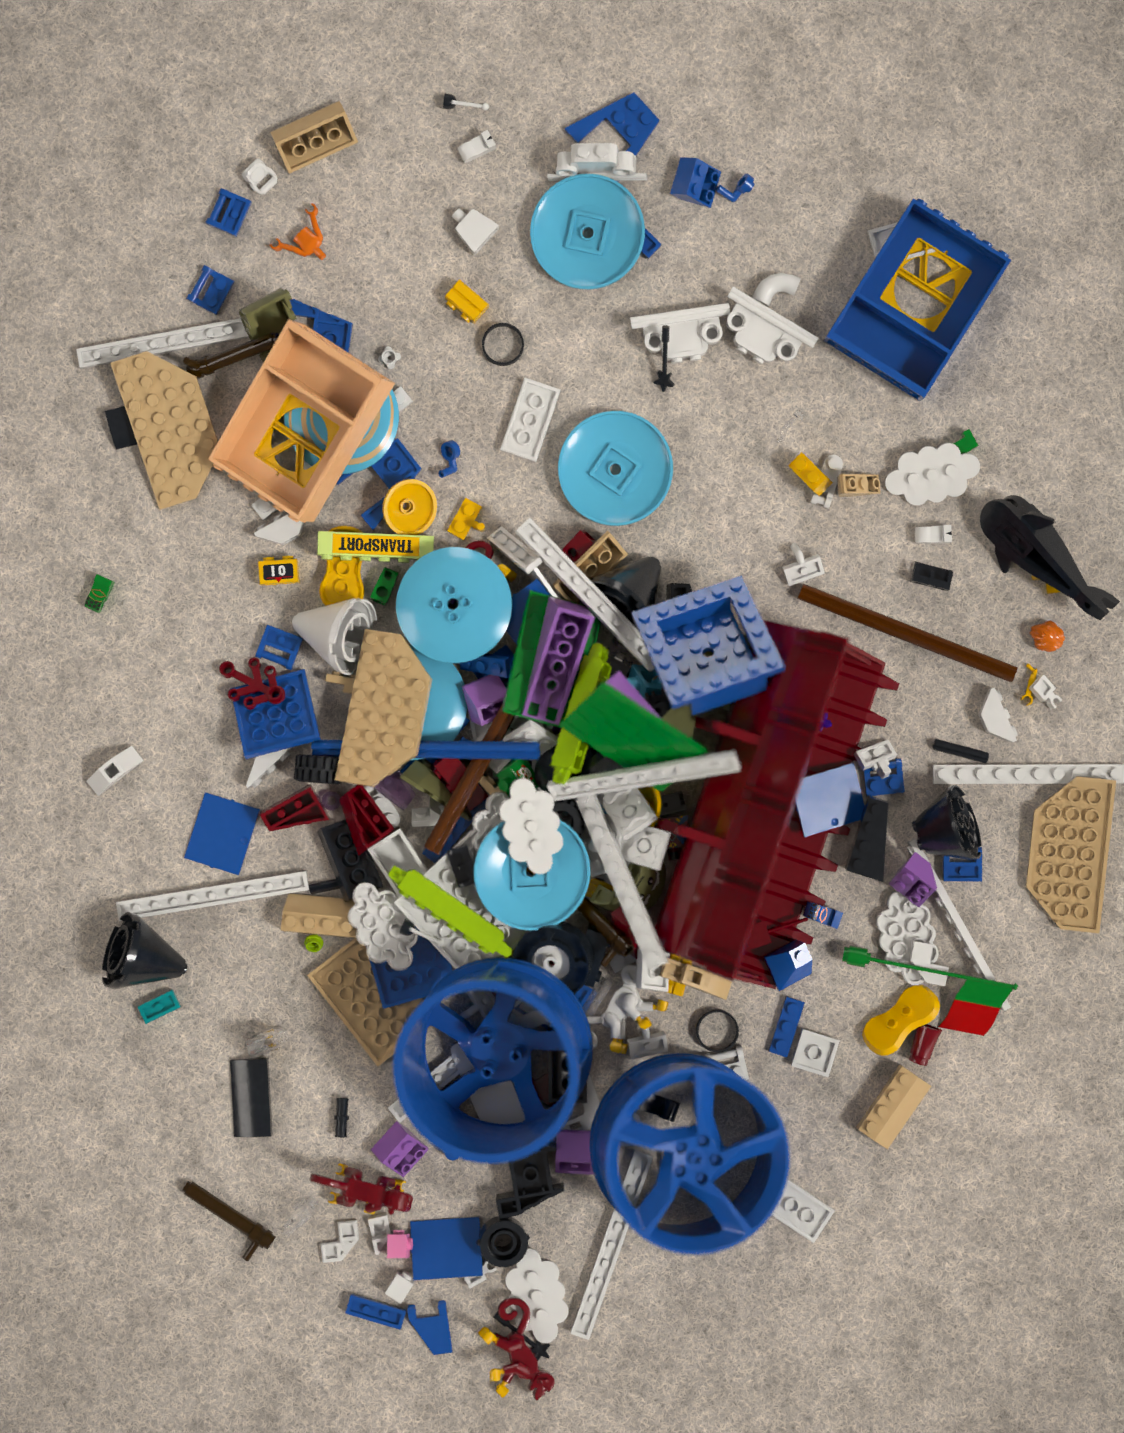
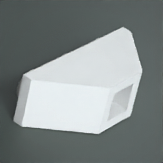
[254,514,304,545]
[978,687,1018,742]
[86,746,144,796]

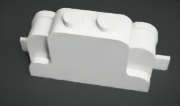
[547,143,647,181]
[726,287,818,364]
[630,303,730,364]

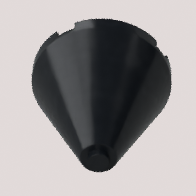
[590,556,661,630]
[102,912,188,989]

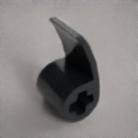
[639,1094,680,1122]

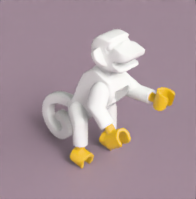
[587,964,668,1054]

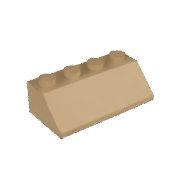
[270,101,358,174]
[552,531,628,603]
[281,894,357,938]
[856,1064,931,1149]

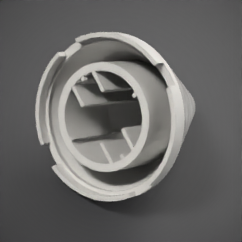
[292,598,377,675]

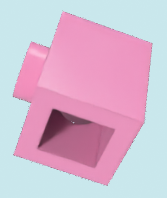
[387,1230,413,1258]

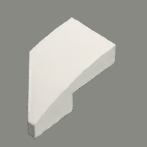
[368,1213,391,1255]

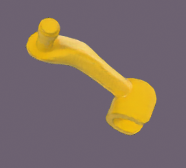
[1020,663,1038,706]

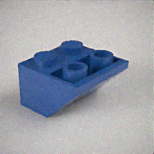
[670,157,721,208]

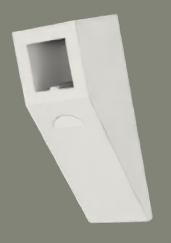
[246,748,292,788]

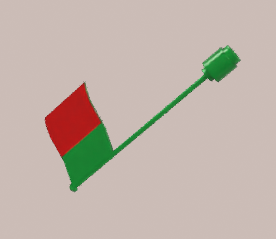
[842,945,1018,1036]

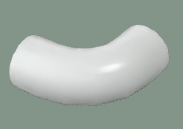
[752,273,801,307]

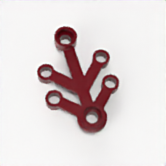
[219,657,285,710]

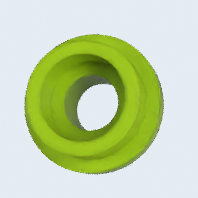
[304,935,324,952]

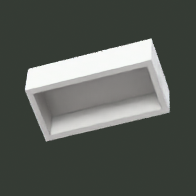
[367,828,428,897]

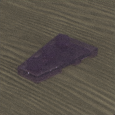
[373,770,416,811]

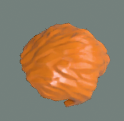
[1029,620,1065,652]

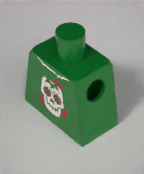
[497,759,539,797]

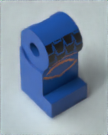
[803,901,843,929]

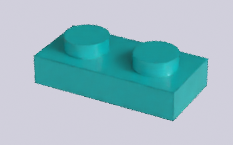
[138,990,181,1024]

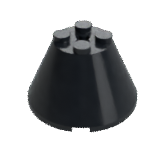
[912,785,982,860]

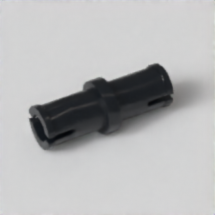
[334,1098,349,1138]

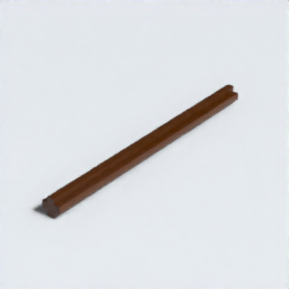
[797,583,1018,682]
[424,704,516,855]

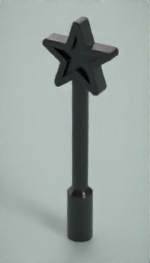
[653,325,675,392]
[493,1311,550,1361]

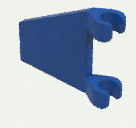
[407,1300,453,1355]

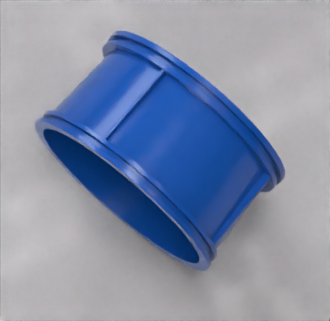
[393,957,593,1164]
[589,1053,790,1255]

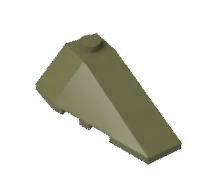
[400,759,472,821]

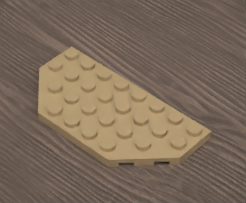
[110,351,218,510]
[335,629,432,787]
[1026,776,1116,933]

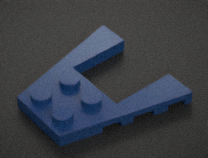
[565,92,660,183]
[290,299,353,353]
[336,438,422,530]

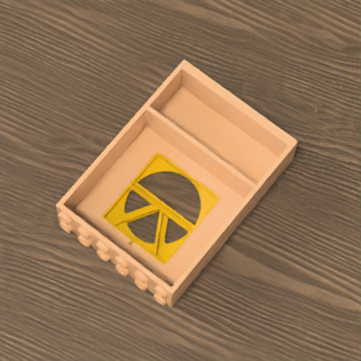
[208,319,395,523]

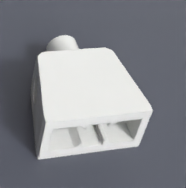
[452,208,499,255]

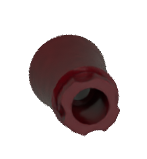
[909,1024,942,1066]

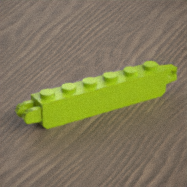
[551,643,612,785]
[388,865,512,957]

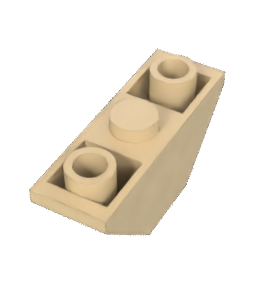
[837,474,881,497]

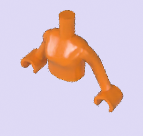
[270,203,326,260]

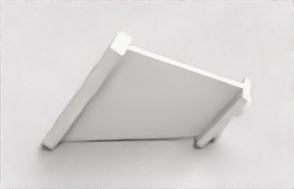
[487,526,563,599]

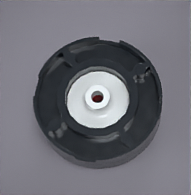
[513,921,594,995]

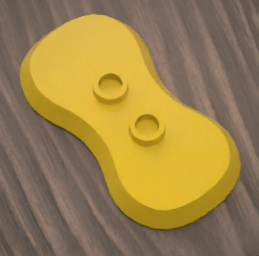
[319,526,364,606]
[862,985,940,1056]

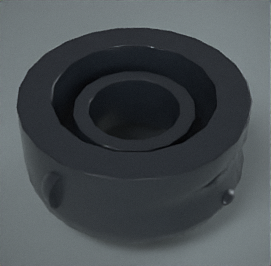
[476,1216,530,1267]

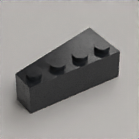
[845,795,889,882]

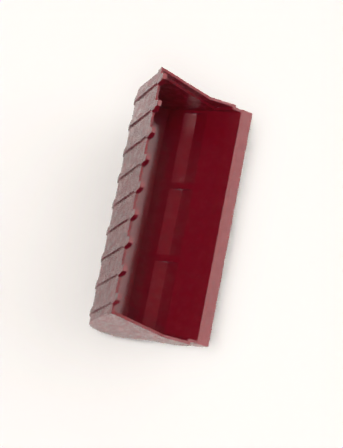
[655,620,900,989]

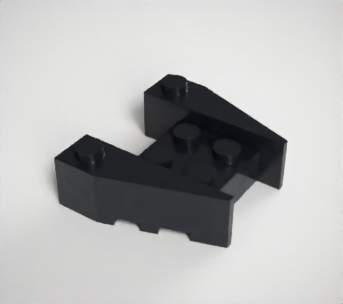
[496,1141,564,1219]

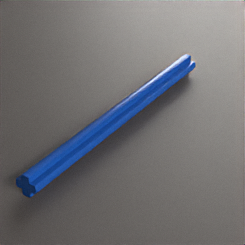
[311,740,540,760]

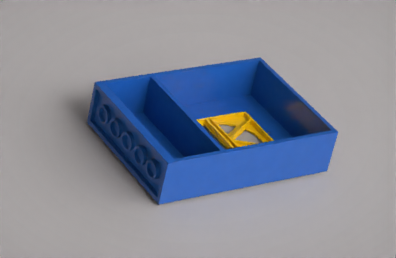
[823,198,1011,401]

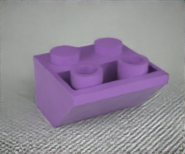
[462,675,507,726]
[889,852,937,907]
[371,1121,429,1177]
[555,1129,594,1175]

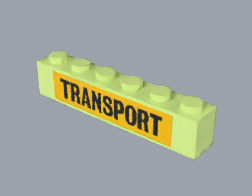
[317,531,434,563]

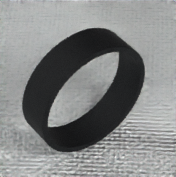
[482,323,524,366]
[696,1009,739,1053]

